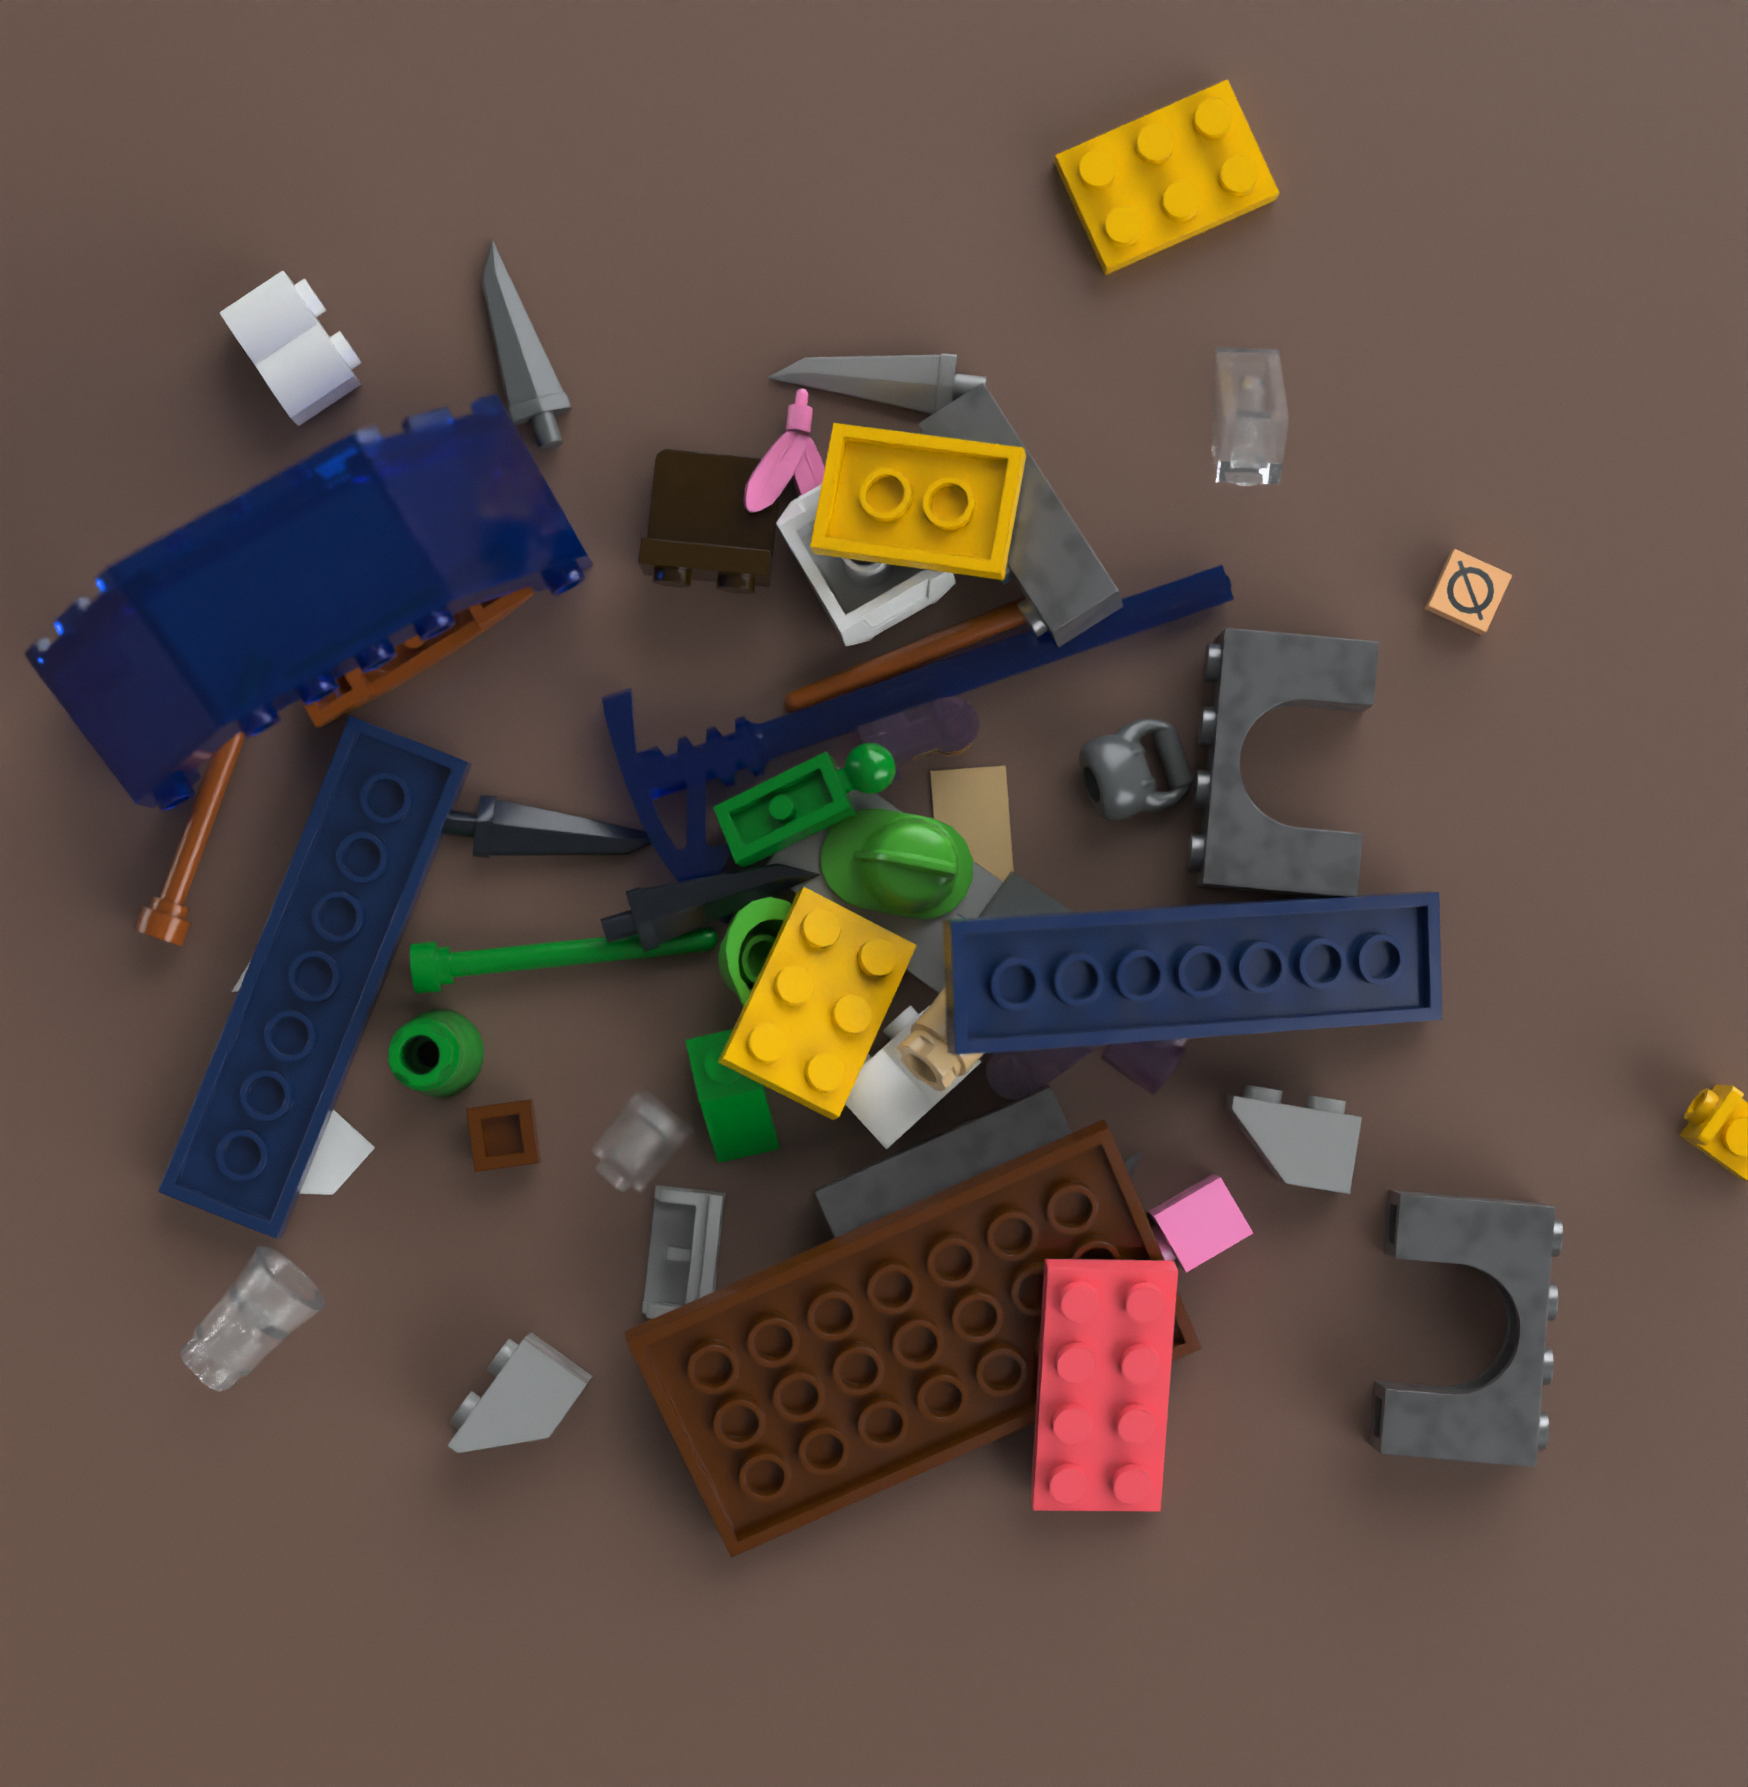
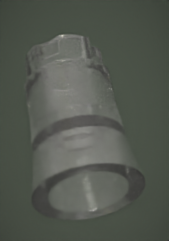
[180,1246,325,1392]

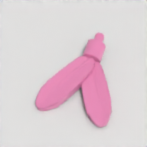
[743,389,825,513]

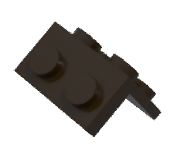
[638,449,779,594]

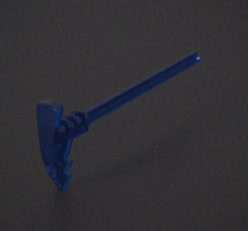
[602,564,1234,923]

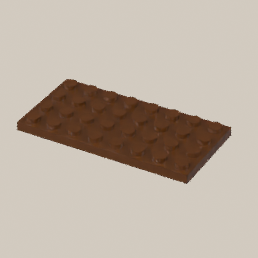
[625,1119,1202,1558]

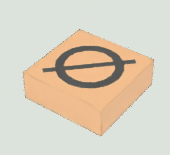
[1425,549,1512,635]

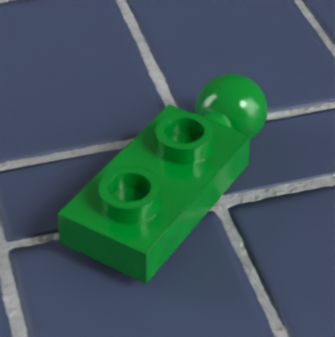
[713,743,896,869]

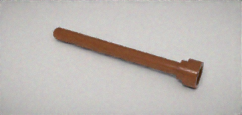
[784,596,1027,716]
[133,651,271,946]

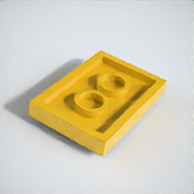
[1054,79,1279,275]
[810,423,1026,580]
[718,887,917,1120]

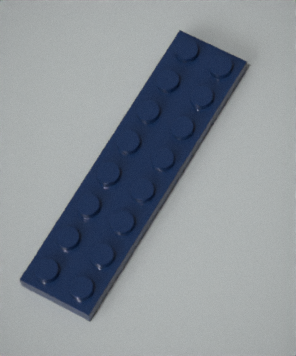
[158,716,472,1239]
[943,891,1442,1055]

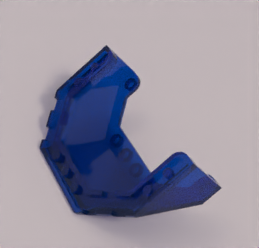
[25,394,594,811]

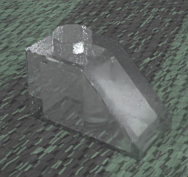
[1212,347,1289,486]
[591,1090,694,1193]

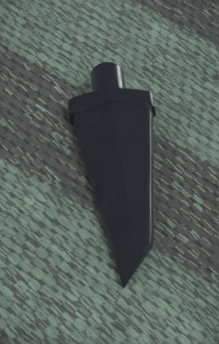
[443,795,667,858]
[600,863,820,952]

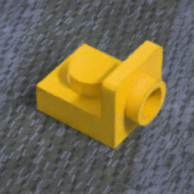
[1679,1084,1748,1182]

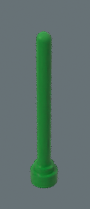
[410,926,718,994]

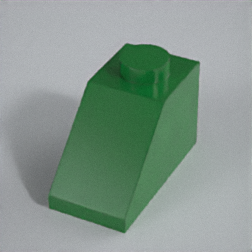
[685,1029,780,1163]

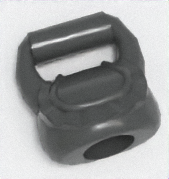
[1079,718,1194,821]

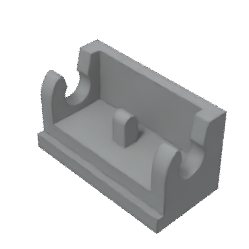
[642,1185,726,1319]

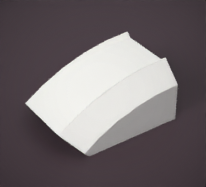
[776,484,956,646]

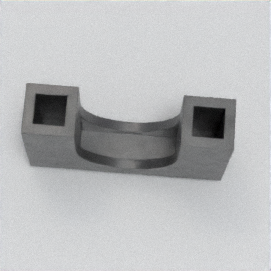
[1187,628,1379,897]
[1369,1190,1563,1467]

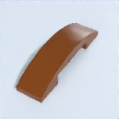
[283,538,535,728]

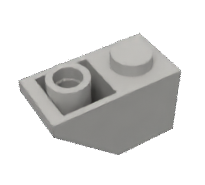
[1224,1085,1362,1194]
[447,1332,593,1453]

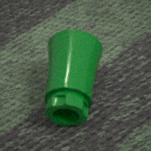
[388,1009,484,1098]

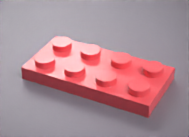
[1030,1259,1178,1512]

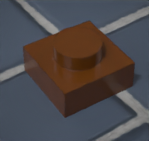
[466,1099,541,1172]

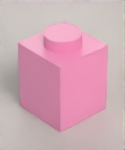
[1148,1174,1253,1272]

